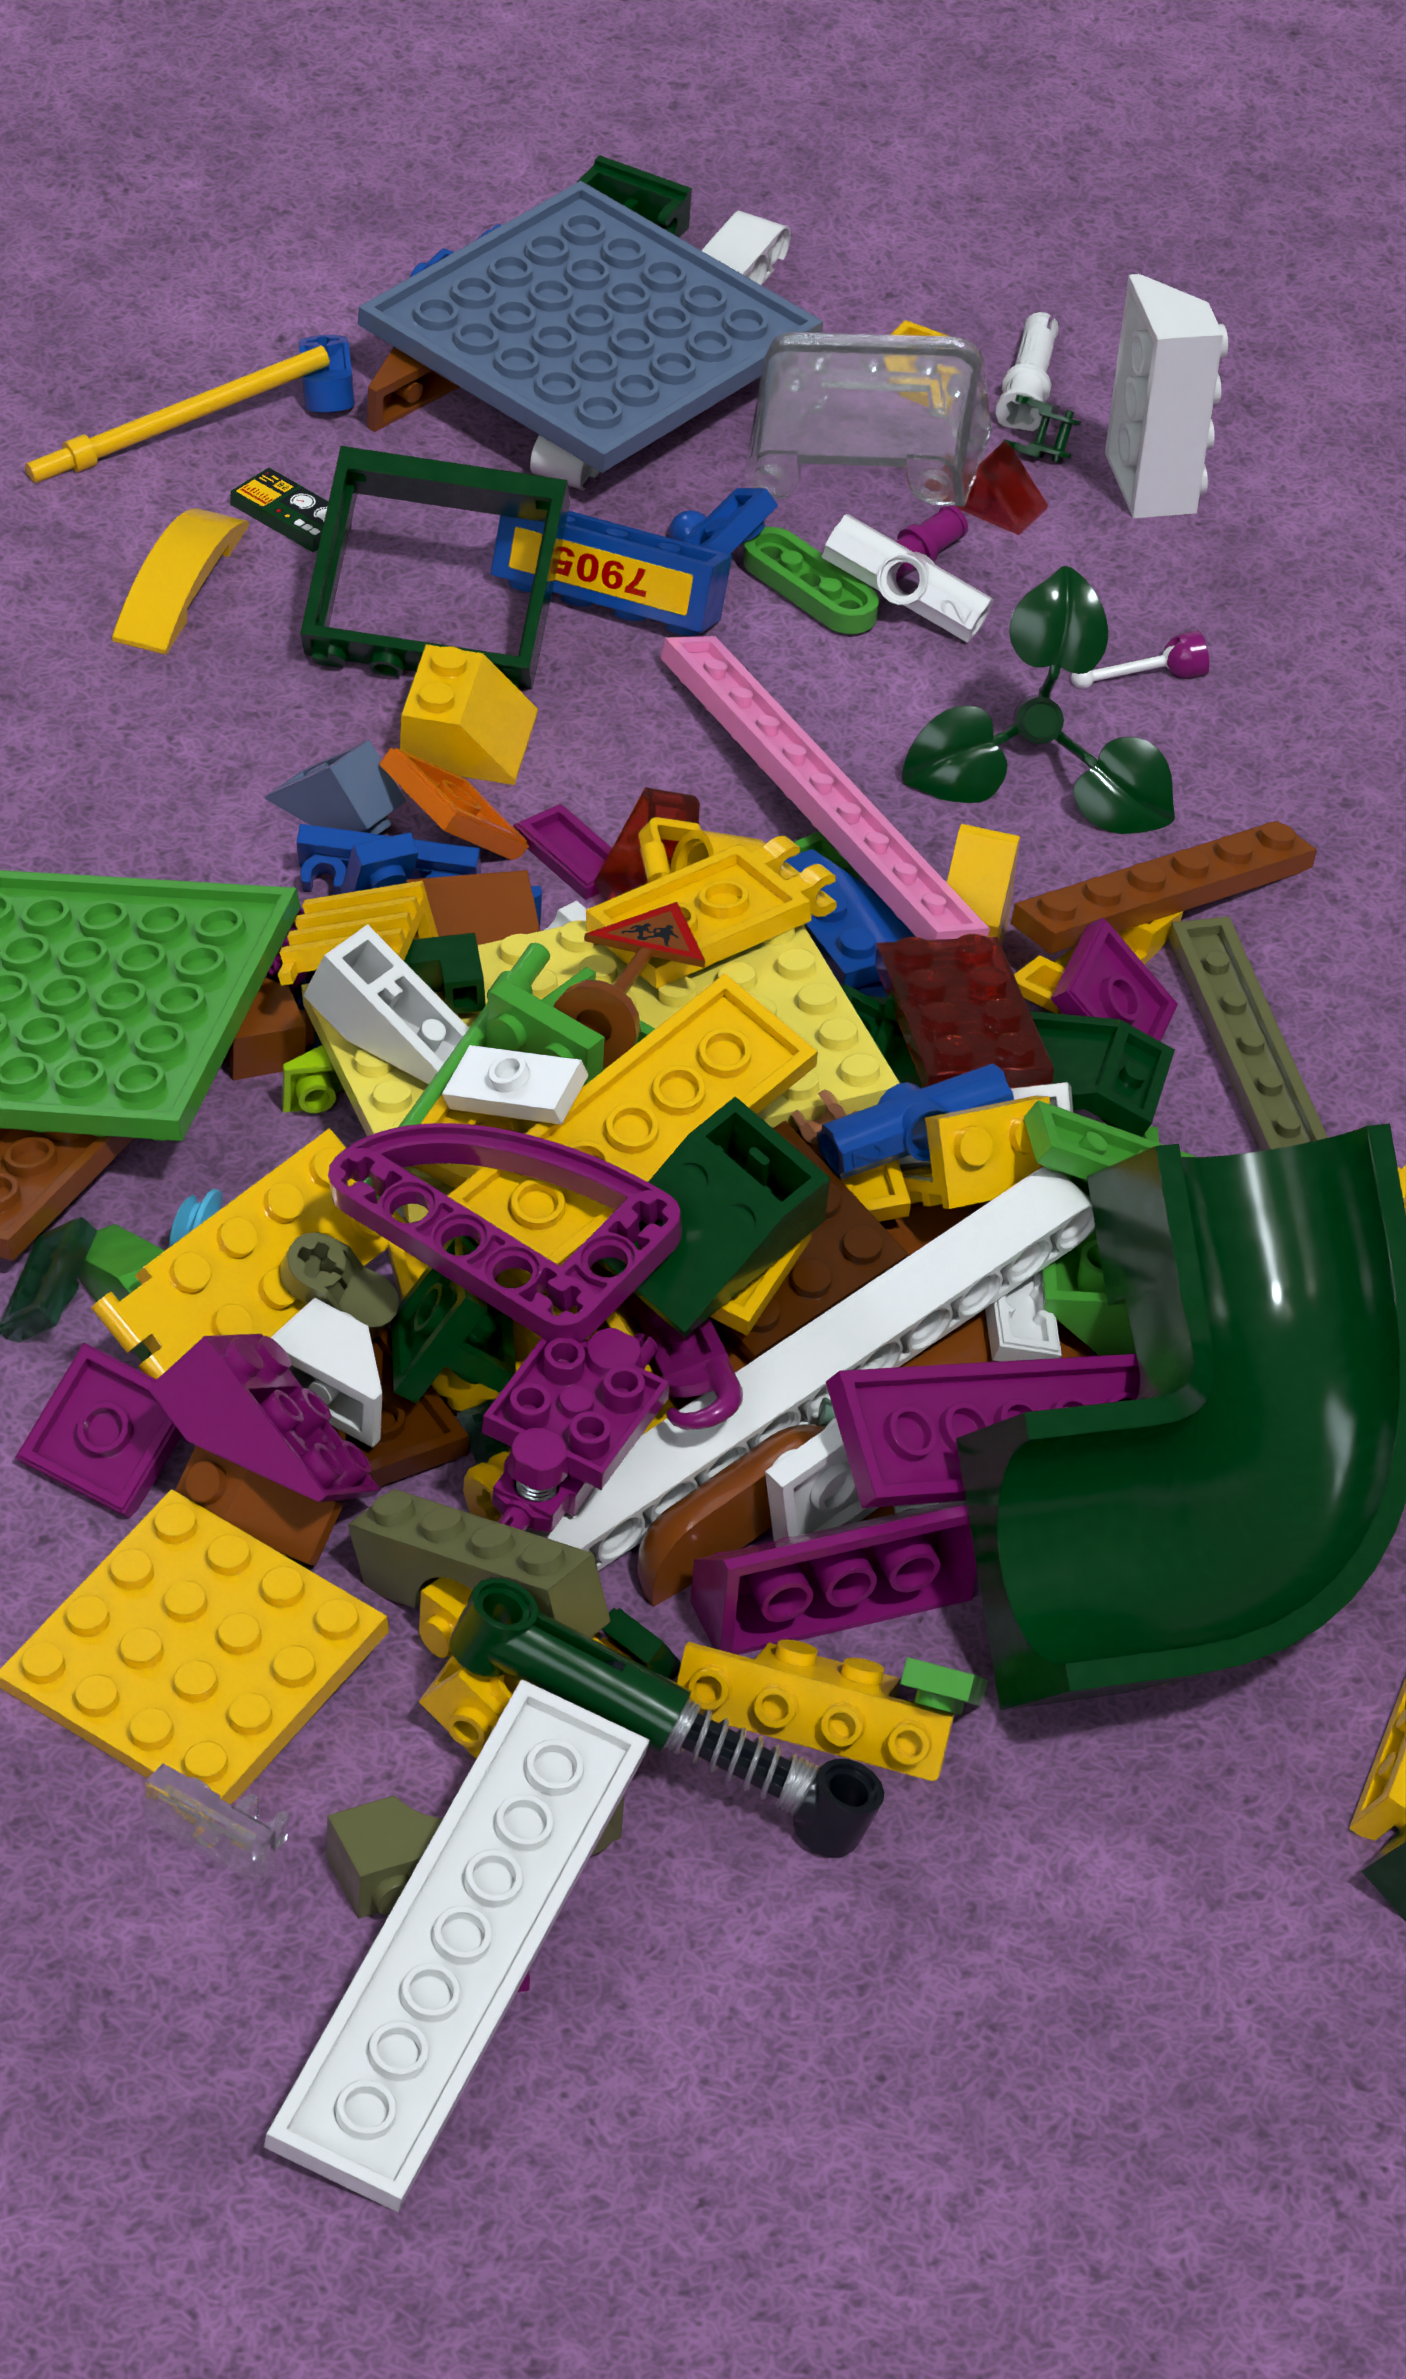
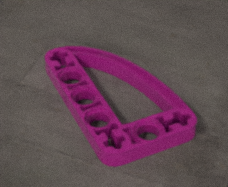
[328,1123,682,1342]

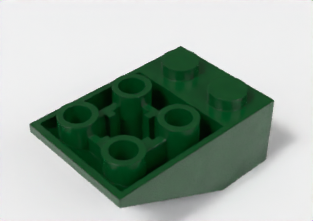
[598,1096,830,1338]

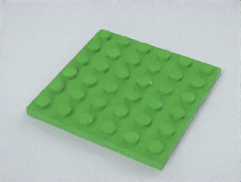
[0,870,301,1141]

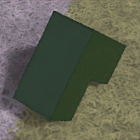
[404,933,486,1014]

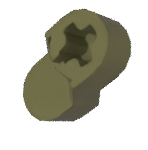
[279,1232,399,1340]

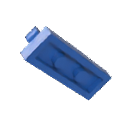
[296,824,481,895]

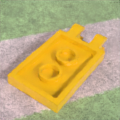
[585,836,837,989]

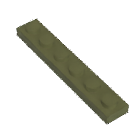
[1169,916,1328,1151]

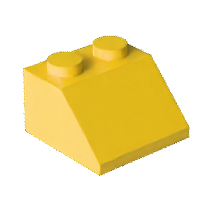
[400,644,538,785]

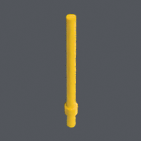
[25,346,330,483]

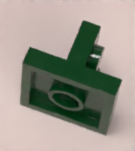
[391,1236,516,1404]

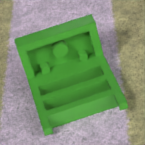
[486,967,655,1087]

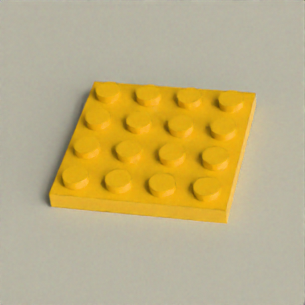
[0,1489,389,1820]

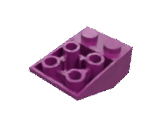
[147,1334,381,1502]

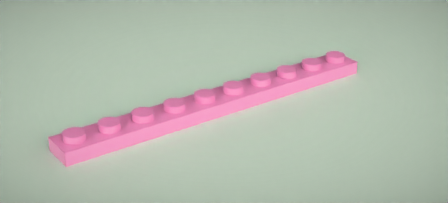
[660,636,990,956]

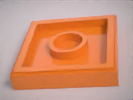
[379,748,529,860]

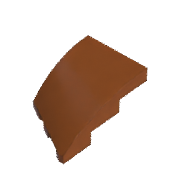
[406,870,540,945]

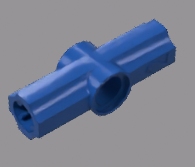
[816,1063,1014,1180]

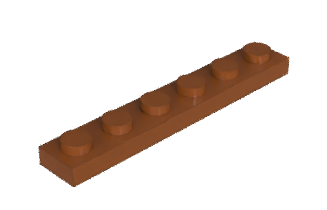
[1011,820,1317,954]

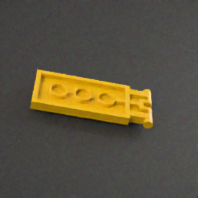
[91,1128,406,1380]

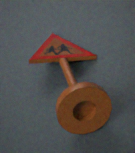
[554,902,705,1068]

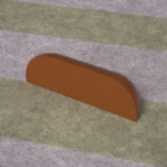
[637,1424,826,1607]

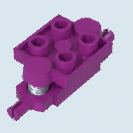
[482,1328,670,1532]

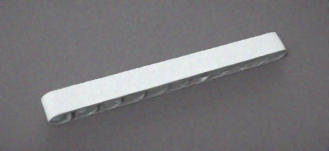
[525,1167,1095,1571]

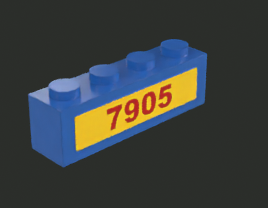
[490,511,732,636]

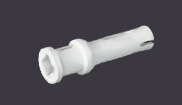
[996,312,1059,431]

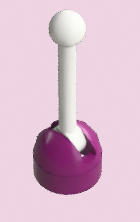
[1071,630,1210,689]

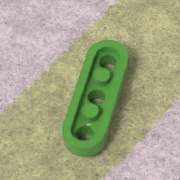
[742,527,879,634]

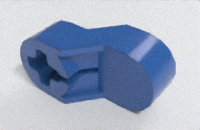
[298,335,355,412]

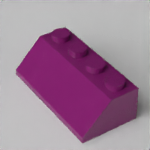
[690,1502,977,1655]

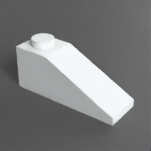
[303,924,469,1084]

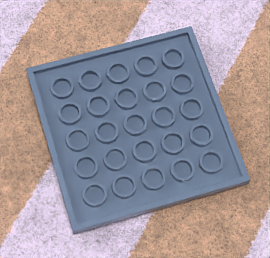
[358,181,823,473]

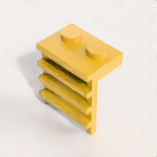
[278,880,439,986]
[901,1095,1050,1209]

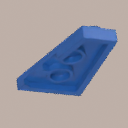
[784,849,951,989]

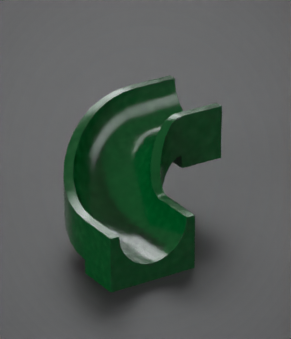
[956,1124,1406,1711]

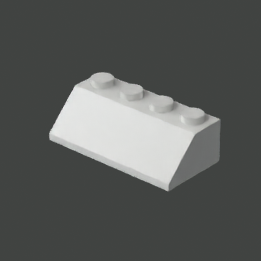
[1105,274,1228,518]

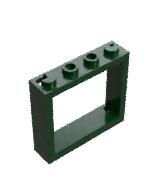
[300,446,570,689]

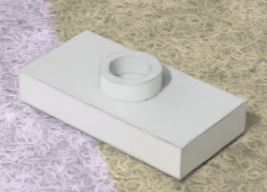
[442,1045,589,1125]
[985,1271,1062,1361]

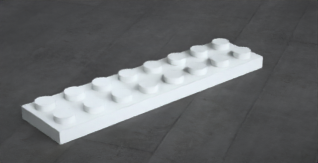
[264,1679,650,2212]

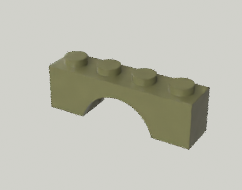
[348,1489,611,1638]
[326,1795,625,1919]

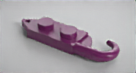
[636,1308,743,1430]

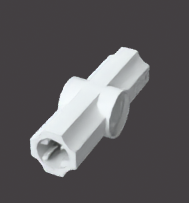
[822,514,994,643]

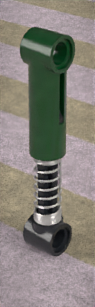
[449,1577,885,1858]

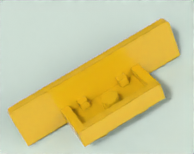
[677,1640,955,1781]

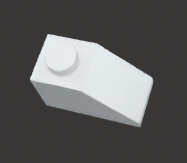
[271,1298,382,1447]

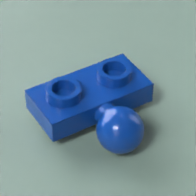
[668,488,778,554]

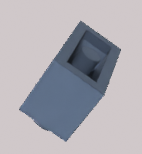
[264,740,406,834]

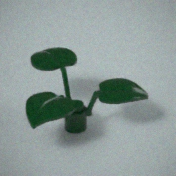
[902,566,1175,834]

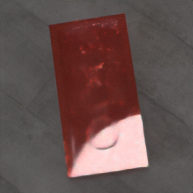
[875,934,1054,1089]

